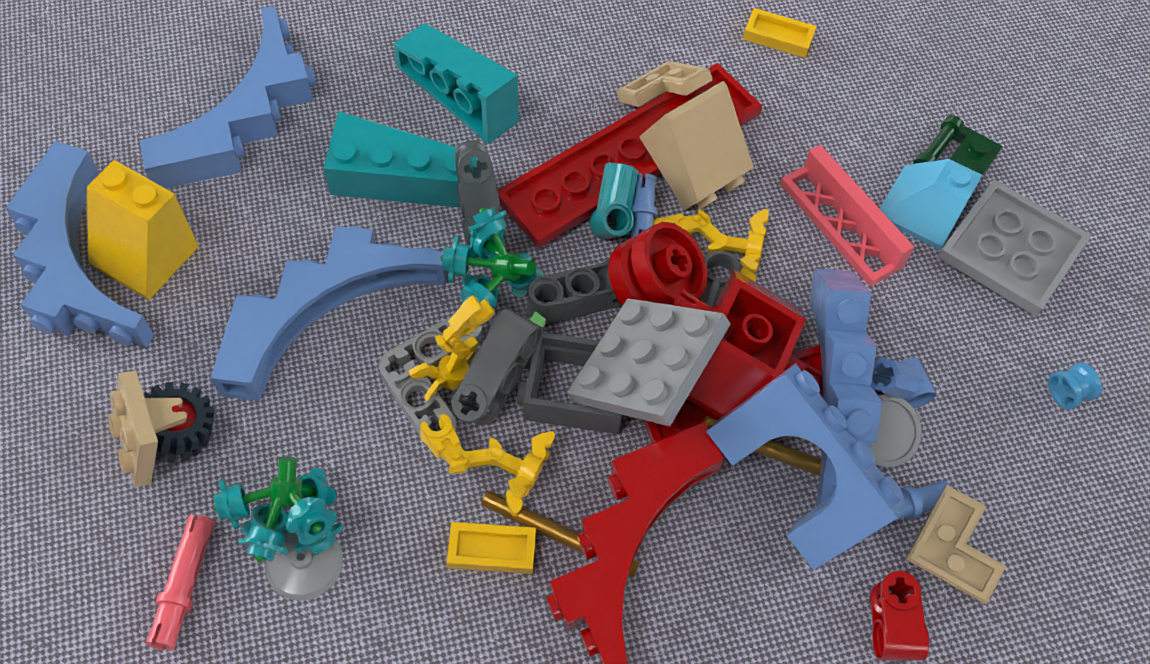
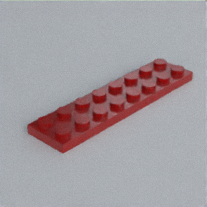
[498,63,762,249]

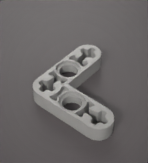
[379,315,483,436]

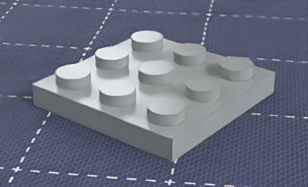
[938,179,1092,317]
[567,299,730,426]

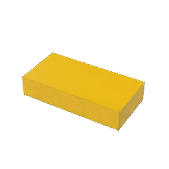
[743,8,817,58]
[446,522,536,574]

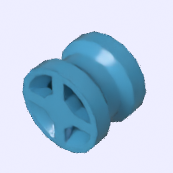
[1048,362,1102,410]

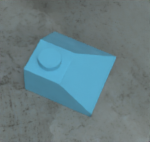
[879,159,982,250]

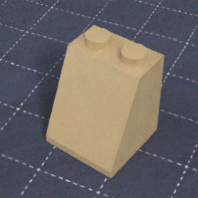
[639,81,754,210]

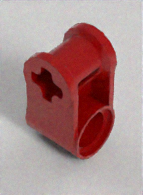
[869,571,929,661]

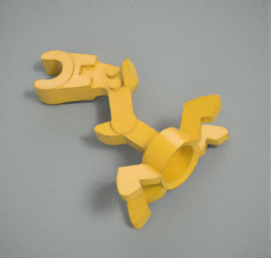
[653,209,769,282]
[408,295,495,402]
[420,414,555,516]

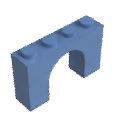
[706,363,905,570]

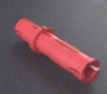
[145,515,215,651]

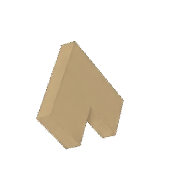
[616,61,713,107]
[905,485,1006,604]

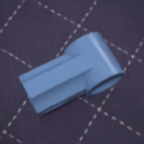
[871,357,937,409]

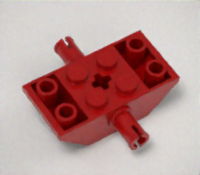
[672,270,823,418]

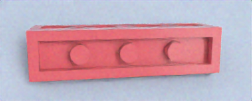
[780,145,914,287]

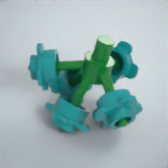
[440,206,544,310]
[214,457,344,562]

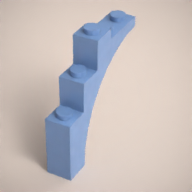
[140,6,317,189]
[5,141,154,348]
[211,226,448,401]
[809,268,882,506]

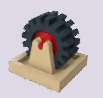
[108,370,214,488]

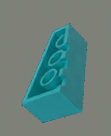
[393,23,519,144]
[323,111,477,208]

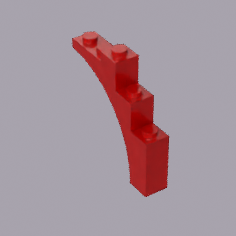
[546,422,724,664]

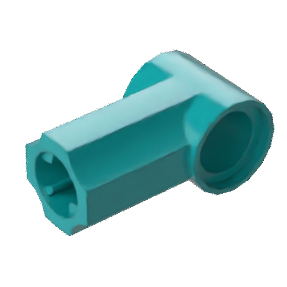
[590,163,639,240]

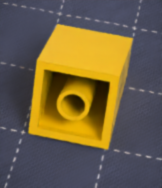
[87,160,199,300]

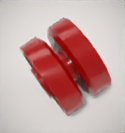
[608,221,708,305]

